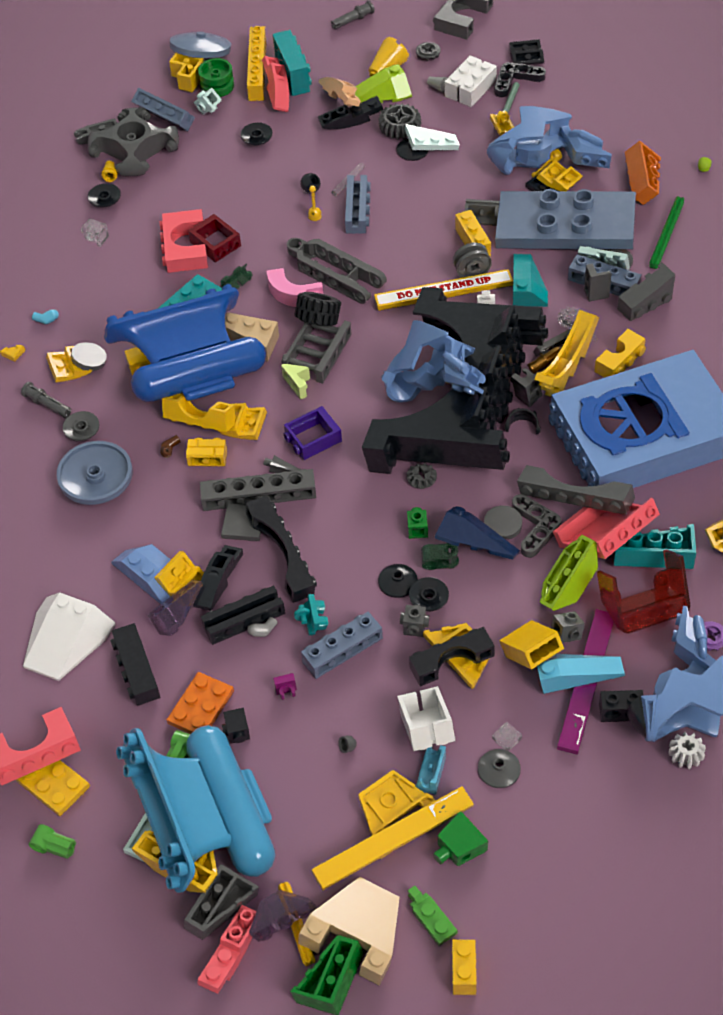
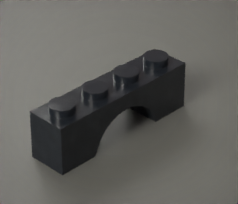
[409,627,495,687]

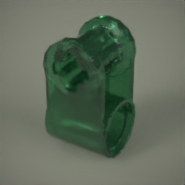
[421,543,459,570]

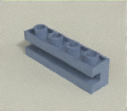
[131,87,195,131]
[345,175,371,234]

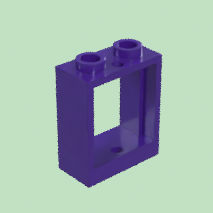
[283,406,342,460]

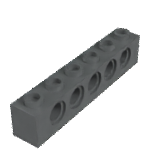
[200,469,316,511]

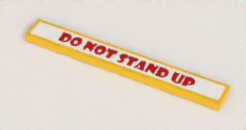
[374,269,513,311]

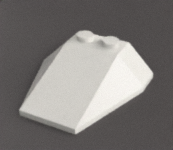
[23,593,116,681]

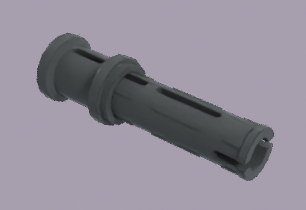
[331,0,375,30]
[21,382,71,418]

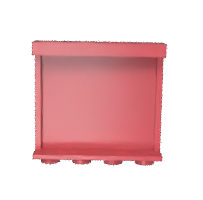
[553,498,660,559]

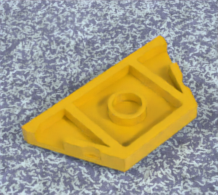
[423,623,490,689]

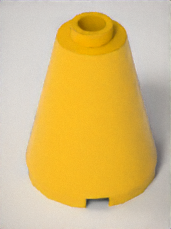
[368,37,409,77]

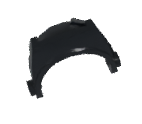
[504,408,541,434]

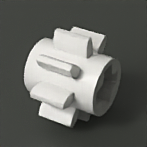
[477,290,495,304]

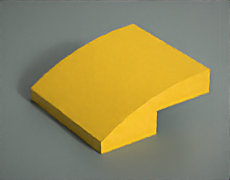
[536,160,583,191]
[46,346,92,382]
[220,403,267,440]
[154,551,204,607]

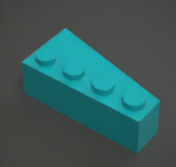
[613,524,696,569]

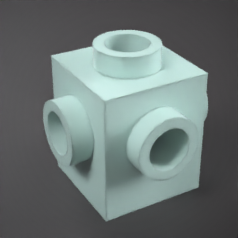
[193,88,222,115]

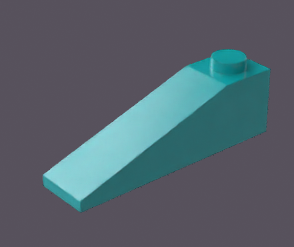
[513,254,548,307]

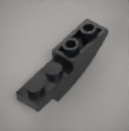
[317,96,384,129]
[193,545,243,611]

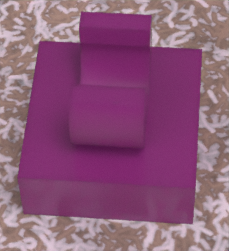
[273,673,297,700]

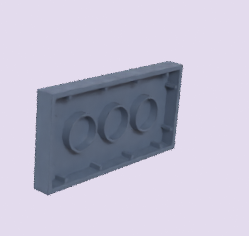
[495,189,636,249]

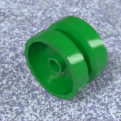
[198,58,234,97]

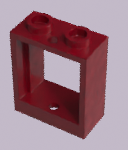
[188,214,241,263]

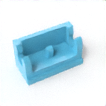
[416,745,446,795]

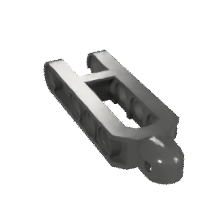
[287,238,387,304]

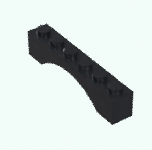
[246,496,317,603]

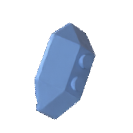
[111,544,173,607]

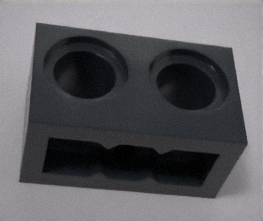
[599,690,644,722]

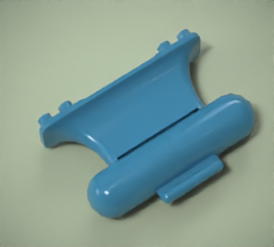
[116,725,276,893]

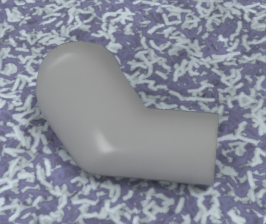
[247,617,278,637]

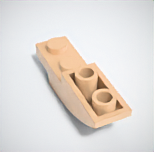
[318,77,361,107]

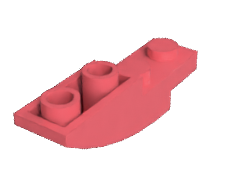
[262,56,289,112]
[198,905,262,994]

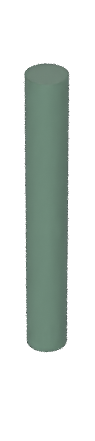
[503,82,520,113]

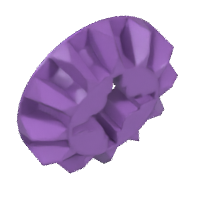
[704,621,723,651]

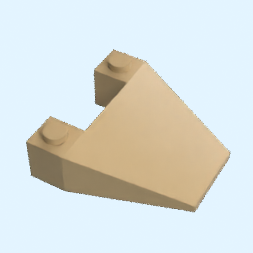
[298,877,400,986]

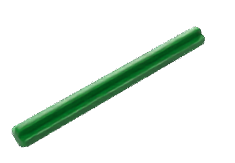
[649,196,685,269]

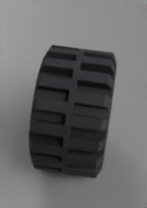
[294,292,341,326]

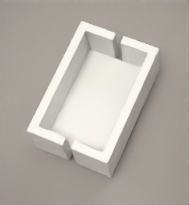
[445,56,497,107]
[397,686,455,751]

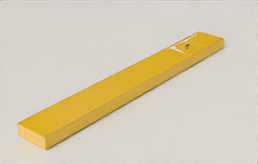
[311,786,474,891]

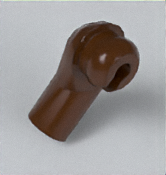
[160,435,181,458]

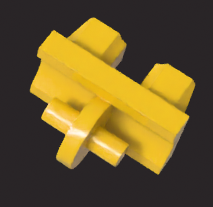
[490,111,514,136]

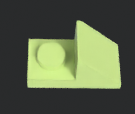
[281,364,310,399]

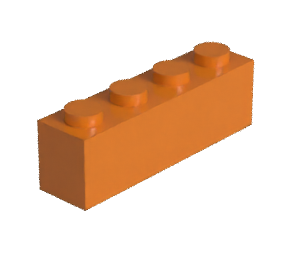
[625,141,661,205]

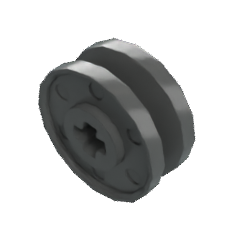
[453,242,492,278]

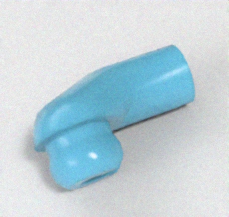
[32,310,59,324]

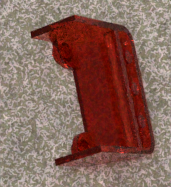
[597,549,690,634]

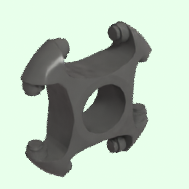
[87,107,179,176]

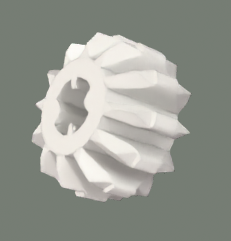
[668,732,706,769]

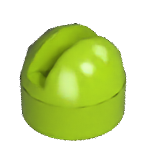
[698,157,712,172]

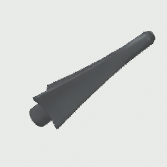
[263,455,302,473]

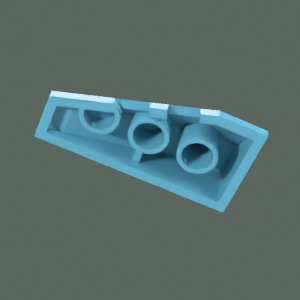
[537,654,625,694]

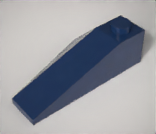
[435,506,520,559]

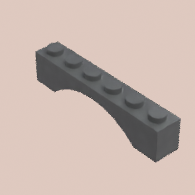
[517,465,635,515]

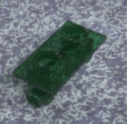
[220,264,253,289]

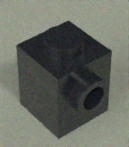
[221,707,250,744]

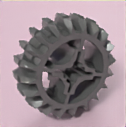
[378,103,421,140]

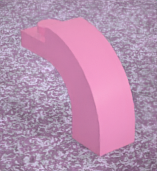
[266,268,323,307]

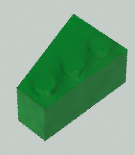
[290,935,364,1015]

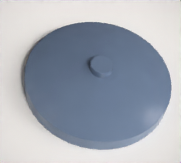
[170,32,231,58]
[57,441,133,505]

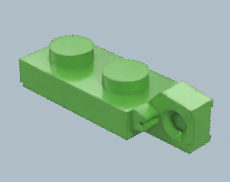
[408,886,458,946]

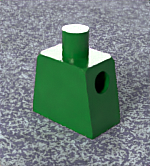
[433,811,488,866]

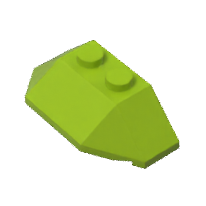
[540,535,598,611]

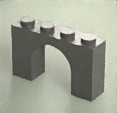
[433,0,493,40]

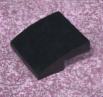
[509,39,545,65]

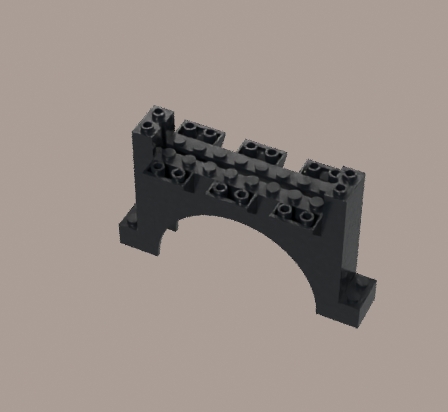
[362,287,548,474]

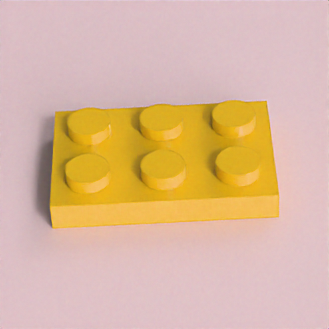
[16,760,90,816]

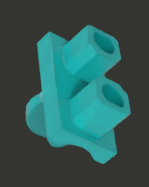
[294,594,329,635]

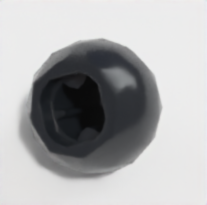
[300,173,321,194]

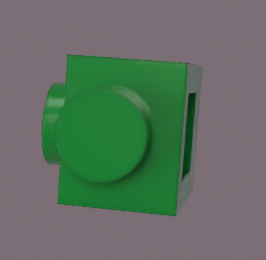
[407,507,428,539]

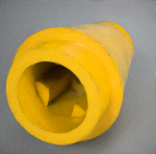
[101,160,118,182]

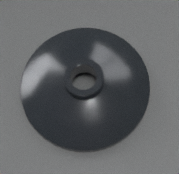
[241,122,273,145]
[397,138,429,161]
[88,183,121,207]
[378,564,418,598]
[409,577,449,612]

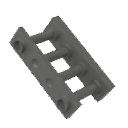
[281,320,352,384]

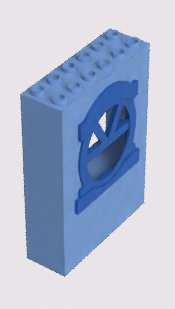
[548,349,723,488]

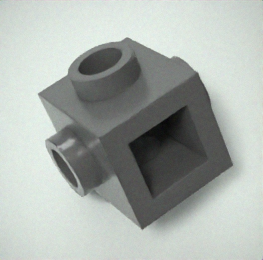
[400,605,430,637]
[551,611,585,643]

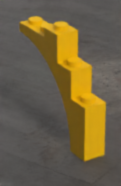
[534,310,600,397]

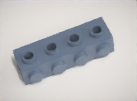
[568,254,642,296]
[301,611,383,679]

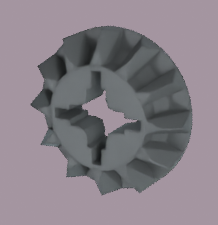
[416,42,441,61]
[407,463,437,489]

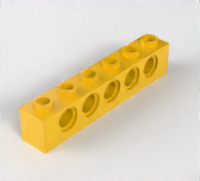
[247,26,267,101]

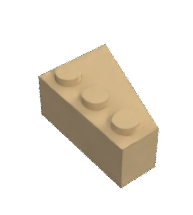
[225,312,279,361]

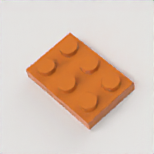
[167,672,234,734]

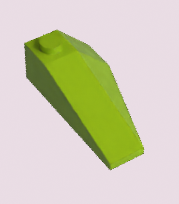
[352,64,412,106]

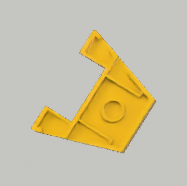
[358,770,436,859]

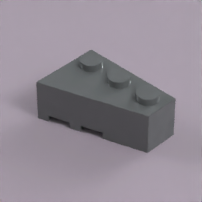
[617,262,676,321]
[184,864,259,940]

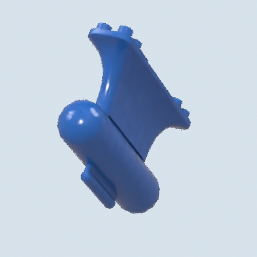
[104,284,266,402]

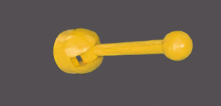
[532,149,563,178]
[308,186,322,221]

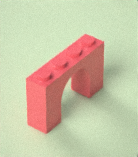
[159,209,208,273]
[0,707,81,786]

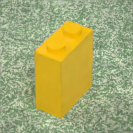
[499,620,564,670]

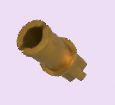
[527,347,560,374]

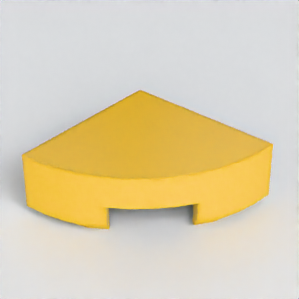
[0,345,26,362]

